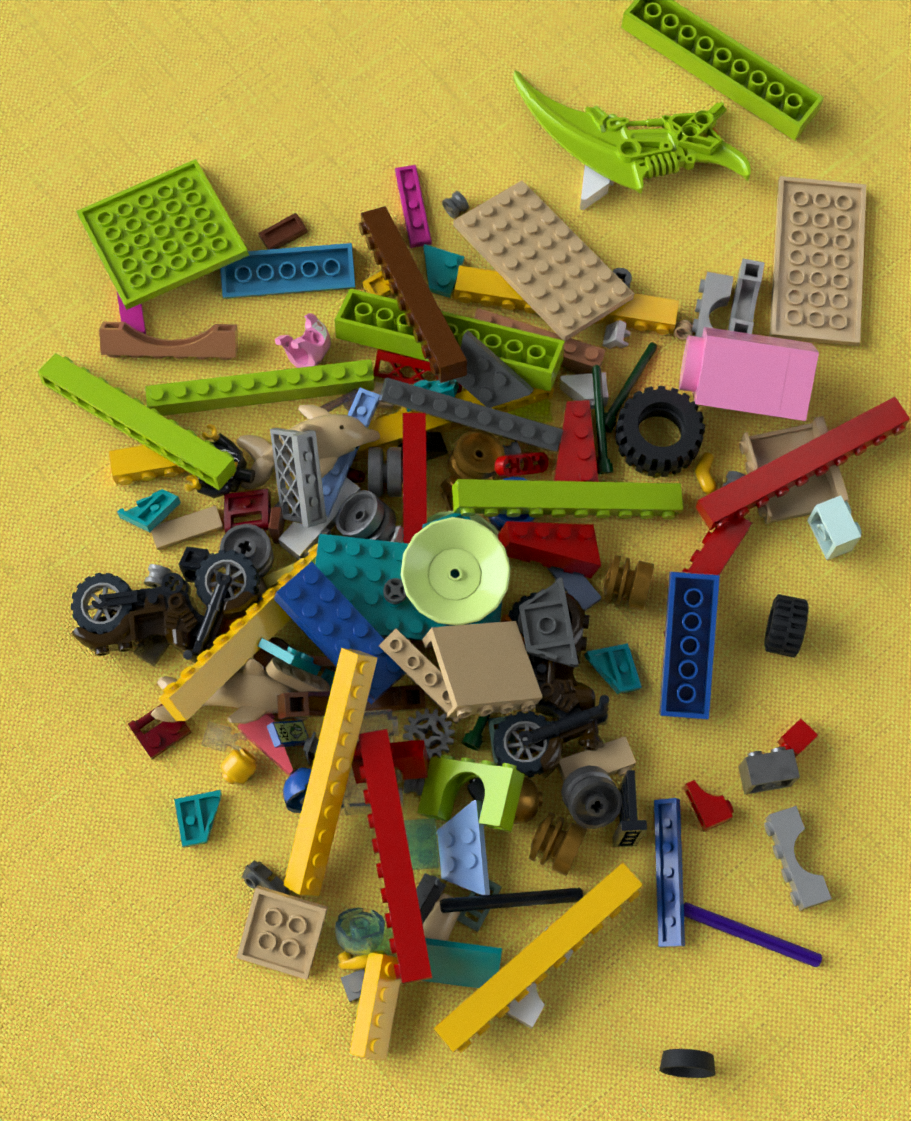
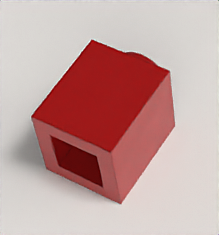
[777,718,818,758]

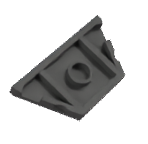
[455,331,534,408]
[519,578,579,667]

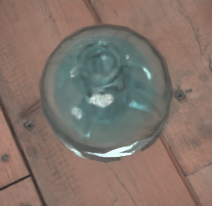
[335,908,385,956]

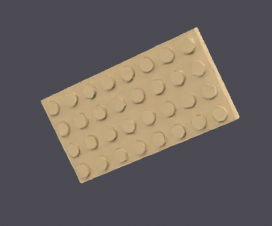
[770,176,866,346]
[453,180,634,341]

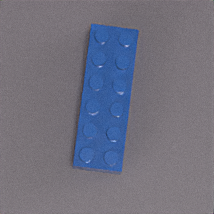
[274,562,406,705]
[659,571,720,719]

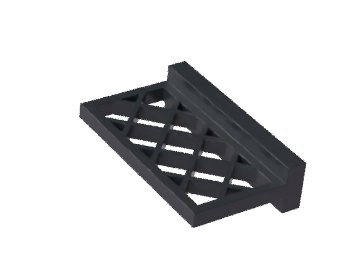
[612,770,647,847]

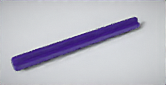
[684,902,822,967]

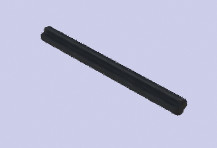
[440,888,583,913]

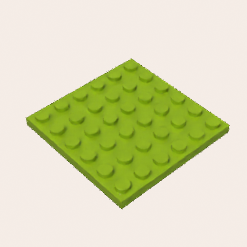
[76,159,249,310]

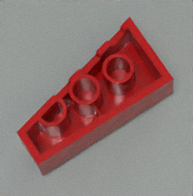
[554,400,598,482]
[498,521,601,578]

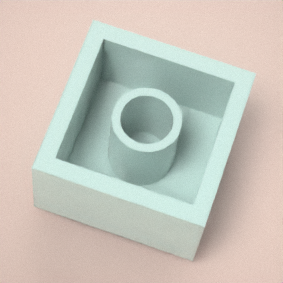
[807,495,862,560]

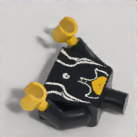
[184,424,255,498]

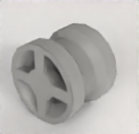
[144,564,172,588]

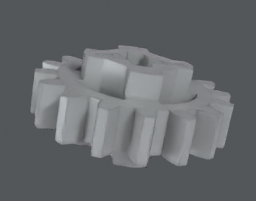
[403,708,455,761]

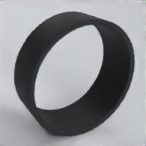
[659,1049,716,1078]

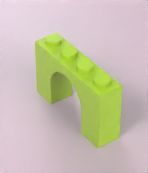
[417,754,525,832]

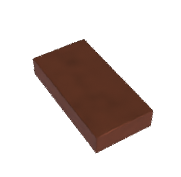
[258,213,308,250]
[268,507,285,544]

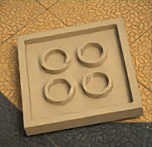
[236,886,328,980]

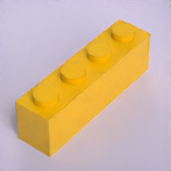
[108,435,201,485]
[350,952,401,1061]

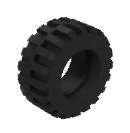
[615,386,705,477]

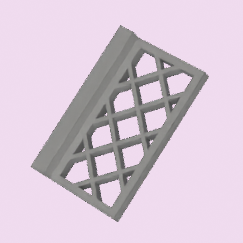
[270,428,327,528]

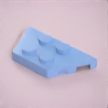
[437,800,490,895]

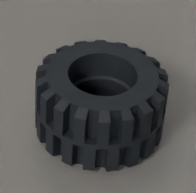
[764,594,809,658]

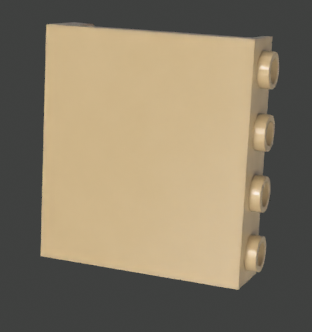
[739,416,849,524]
[422,621,543,718]
[379,629,462,724]

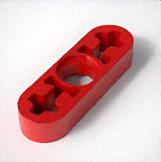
[495,452,548,477]

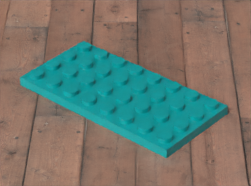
[315,534,502,641]

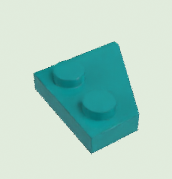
[258,638,321,676]
[584,643,642,695]

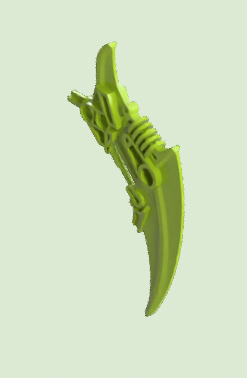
[513,70,751,194]

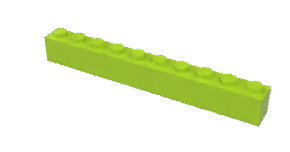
[38,353,237,490]
[145,359,375,416]
[452,479,683,519]

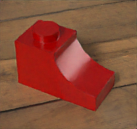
[683,780,734,832]

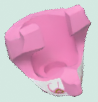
[275,313,331,368]

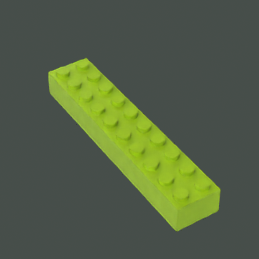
[621,0,824,141]
[334,288,565,392]

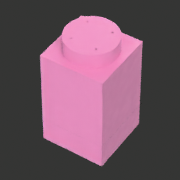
[679,327,819,421]

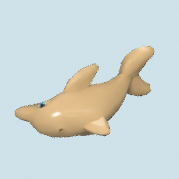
[236,405,380,489]
[151,658,308,724]

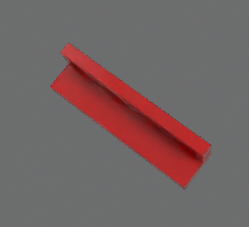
[373,349,462,394]

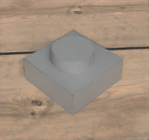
[341,969,365,1002]

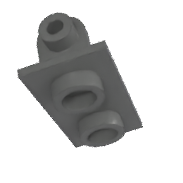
[303,732,319,765]
[242,860,291,895]
[416,873,446,924]

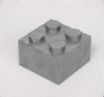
[738,747,800,795]

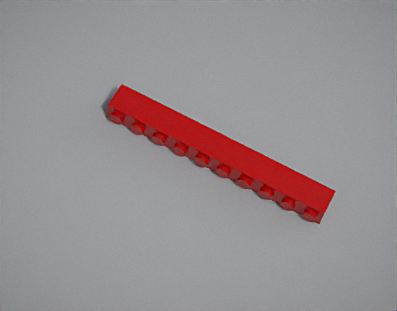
[696,397,910,530]
[356,729,432,984]

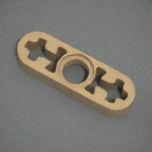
[266,657,330,692]

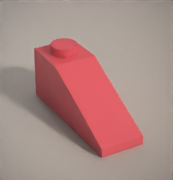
[237,713,294,776]

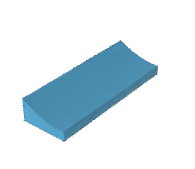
[220,243,356,299]

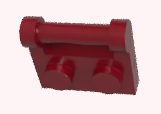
[224,488,271,533]
[128,704,192,759]

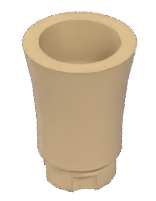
[423,893,460,941]

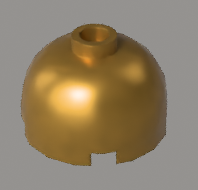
[513,776,543,824]

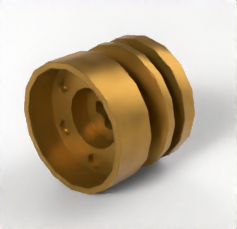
[604,555,654,611]
[528,812,587,876]

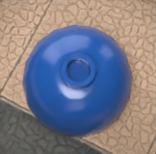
[283,768,312,813]

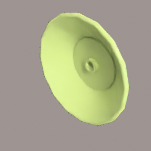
[401,517,511,626]

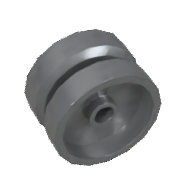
[368,447,403,497]
[336,490,396,541]
[220,524,274,582]
[561,765,623,829]

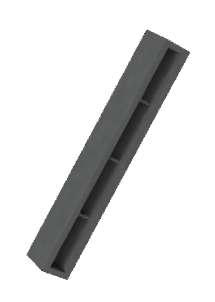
[379,378,563,452]

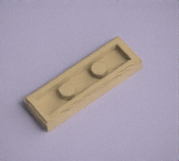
[151,505,224,550]

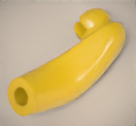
[695,452,717,495]
[338,950,386,970]

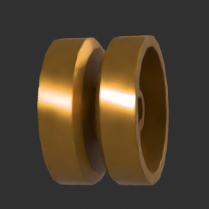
[447,430,505,481]

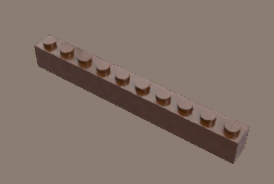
[358,206,467,383]

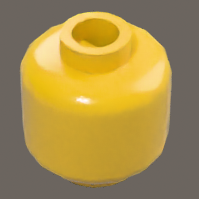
[221,748,257,785]

